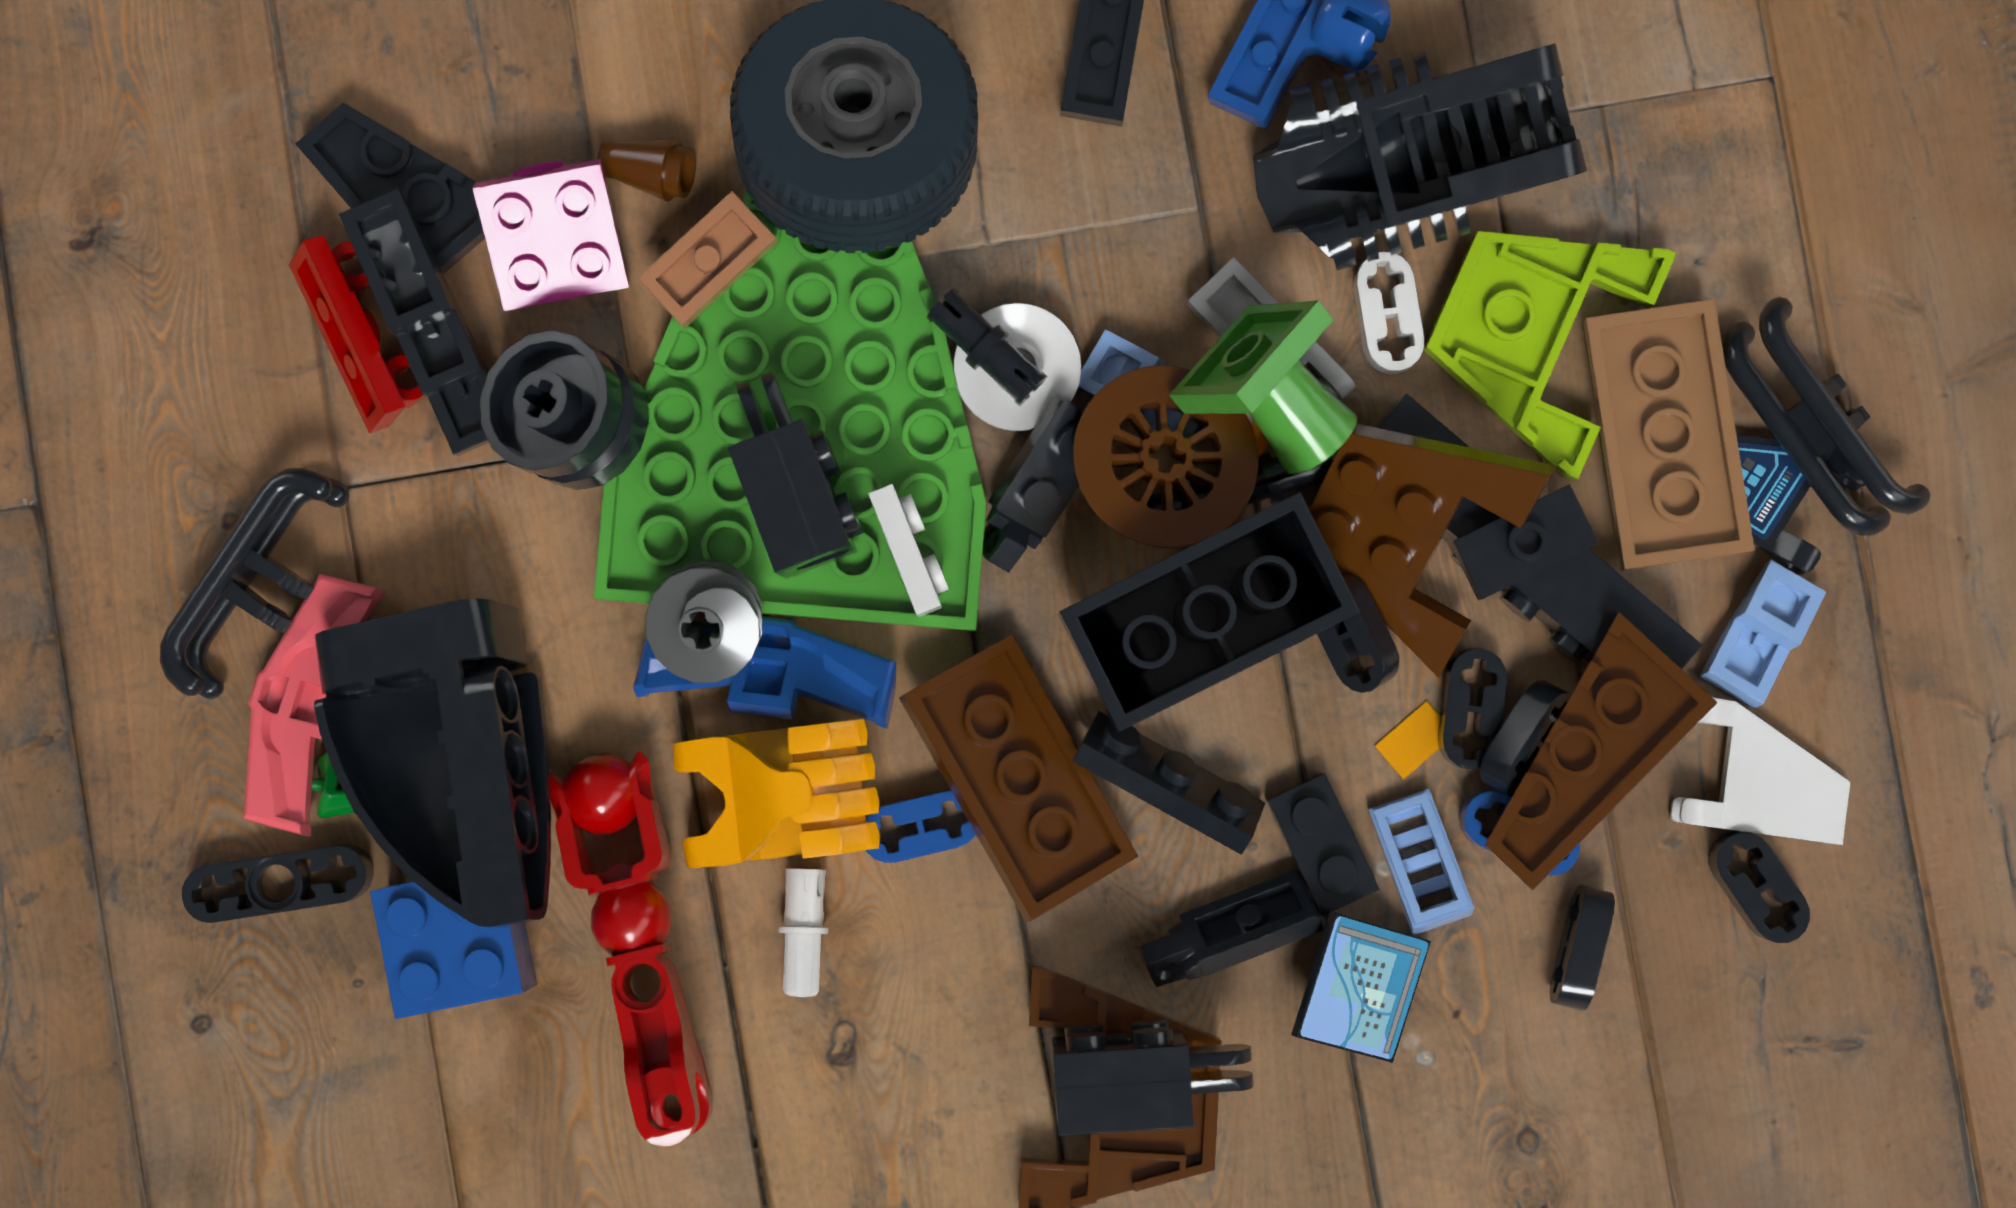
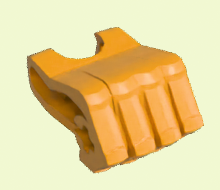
[672,719,880,868]

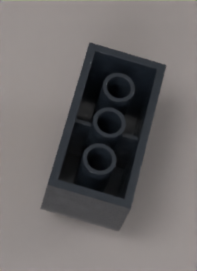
[1058,492,1360,732]

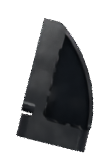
[314,598,551,927]

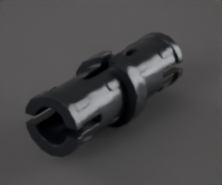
[926,288,1048,406]

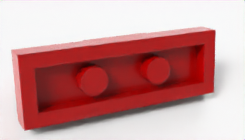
[288,235,424,434]

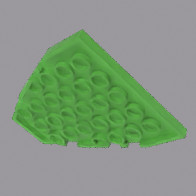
[594,189,987,631]

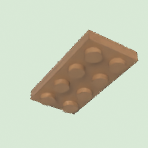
[1583,299,1755,571]

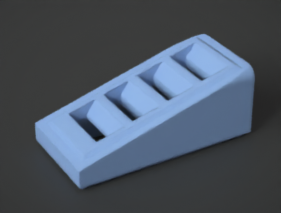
[1369,789,1475,935]

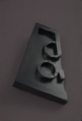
[295,102,485,274]

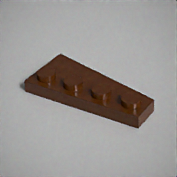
[1485,612,1718,890]

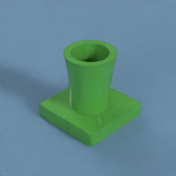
[1169,300,1357,474]

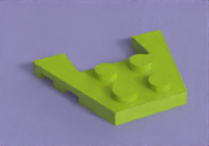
[1423,231,1677,481]

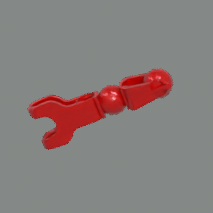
[549,750,713,1146]

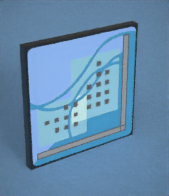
[1291,911,1431,1063]

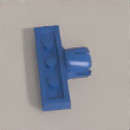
[1207,0,1391,129]

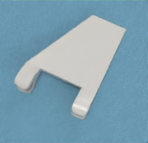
[1670,698,1850,845]

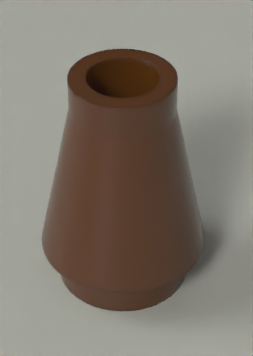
[597,139,696,202]

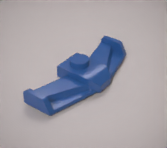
[633,617,896,729]

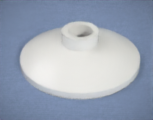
[954,303,1081,431]

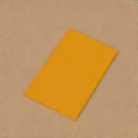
[1375,701,1456,779]

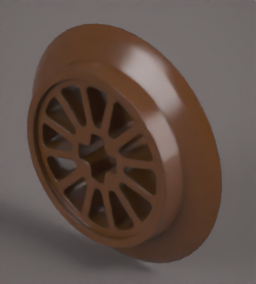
[1073,365,1259,548]

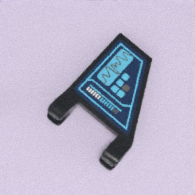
[1736,435,1865,575]

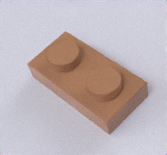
[637,191,778,329]

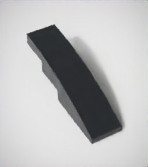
[339,188,489,456]

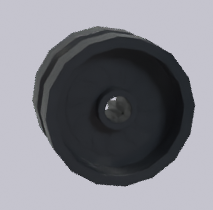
[480,330,649,490]

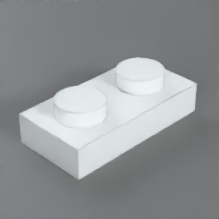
[868,484,949,617]

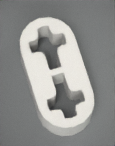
[1353,252,1424,374]

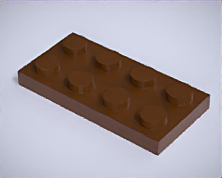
[899,634,1139,922]

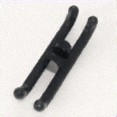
[1722,297,1931,536]
[160,468,350,699]

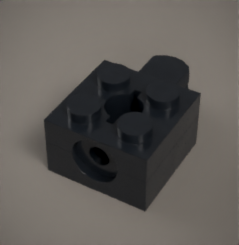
[727,370,864,579]
[1052,1019,1254,1136]

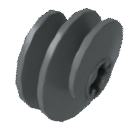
[646,560,763,683]

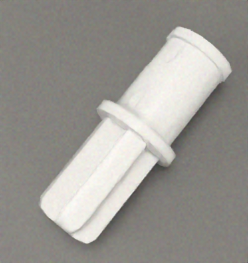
[778,869,829,997]

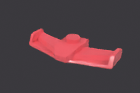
[243,574,386,837]

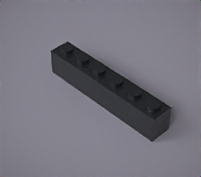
[1375,394,1702,669]

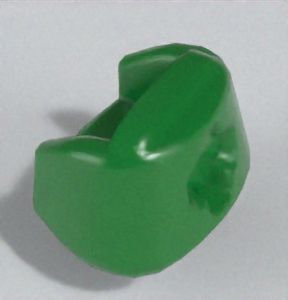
[312,751,355,818]

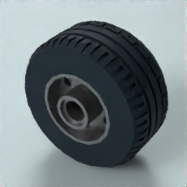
[730,0,978,253]

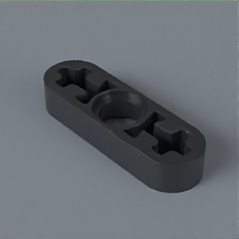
[182,844,374,923]

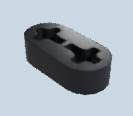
[1317,572,1400,693]
[1438,649,1507,769]
[1480,680,1572,798]
[1708,831,1810,943]
[1549,885,1615,1011]

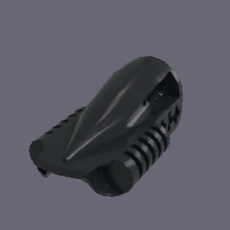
[1253,43,1587,271]

